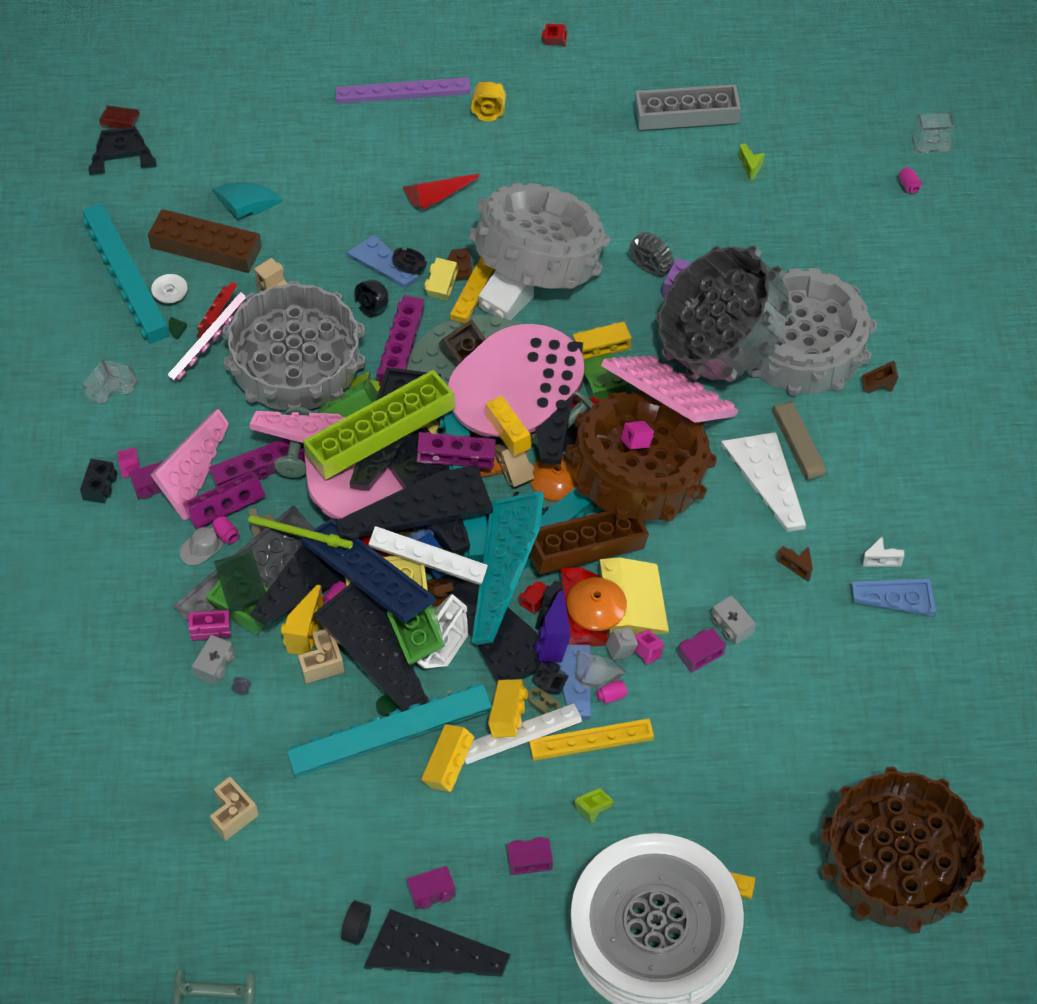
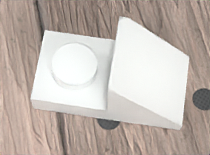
[862,537,904,567]

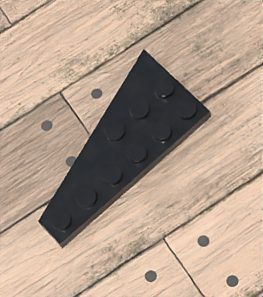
[364,909,510,977]

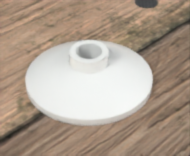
[151,274,188,303]

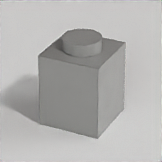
[606,628,638,660]

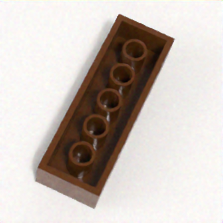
[148,209,262,273]
[529,511,649,574]

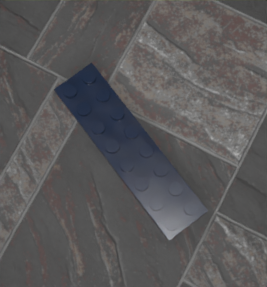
[301,518,435,623]

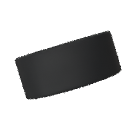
[341,900,371,945]

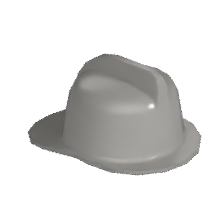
[180,527,223,566]

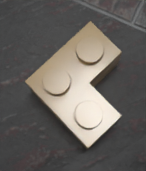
[254,258,288,293]
[495,442,534,487]
[298,629,344,684]
[210,777,259,841]

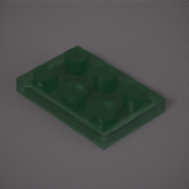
[214,550,266,613]

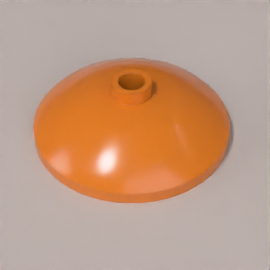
[529,454,578,502]
[567,577,627,631]

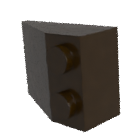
[438,319,486,367]

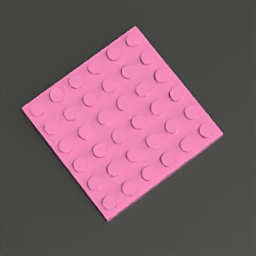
[601,355,739,423]

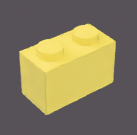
[424,257,459,301]

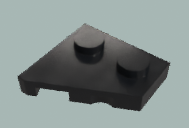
[535,580,562,631]

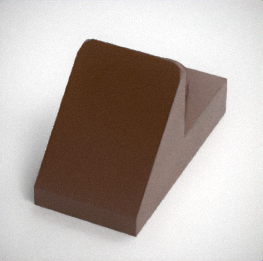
[862,360,899,393]
[777,546,813,582]
[426,578,453,607]

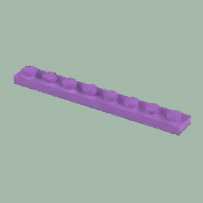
[336,77,470,104]

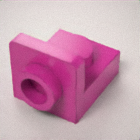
[117,447,140,478]

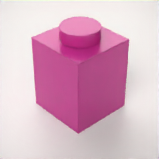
[621,421,654,449]

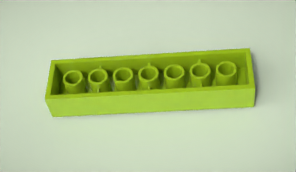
[303,370,456,479]

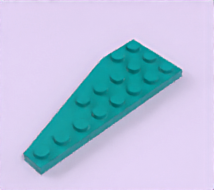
[472,491,544,645]

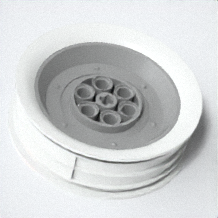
[571,833,744,1004]

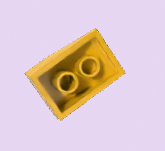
[281,585,324,655]

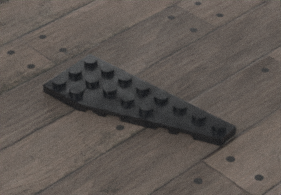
[527,338,583,465]
[349,367,442,491]
[388,427,470,554]
[336,465,493,540]
[173,505,314,621]
[441,574,550,685]
[313,582,428,712]

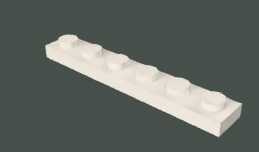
[368,526,488,585]
[465,703,582,765]

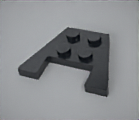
[88,126,157,175]

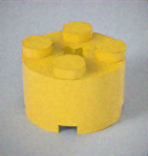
[471,82,506,122]

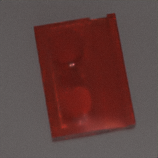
[99,105,140,128]

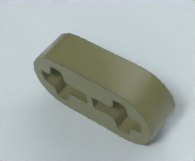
[528,687,561,715]

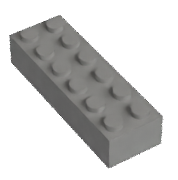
[635,84,741,130]

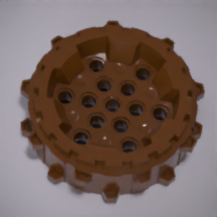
[565,391,717,522]
[821,766,986,934]

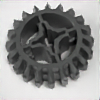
[629,232,674,277]

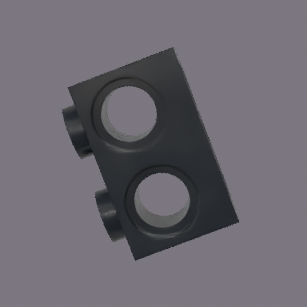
[80,459,117,504]

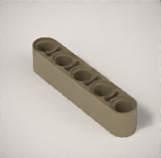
[772,401,826,480]

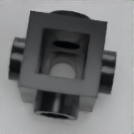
[533,661,569,694]

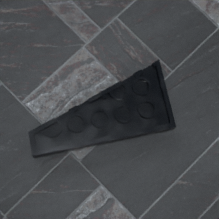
[249,544,344,627]

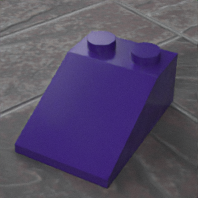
[534,591,571,662]

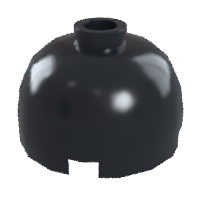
[354,279,389,317]

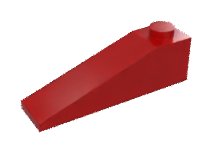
[403,174,479,209]

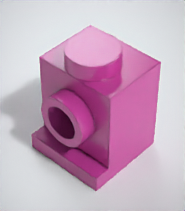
[634,629,665,665]

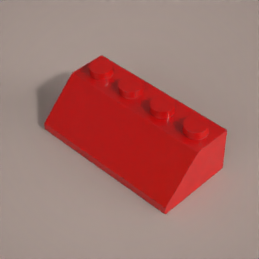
[561,567,608,647]

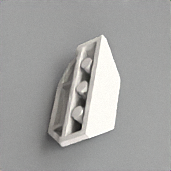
[417,594,468,669]

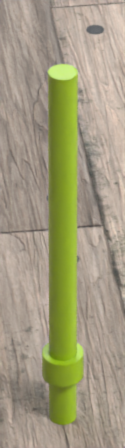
[248,515,353,549]

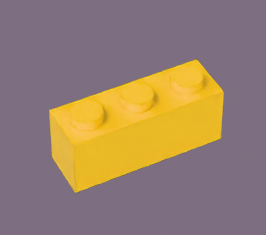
[573,321,632,360]
[485,395,531,456]
[488,679,528,738]
[421,724,474,792]

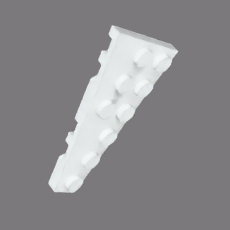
[721,432,806,532]

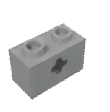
[711,595,756,645]
[192,635,235,685]

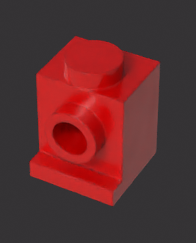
[542,24,568,47]
[519,581,547,615]

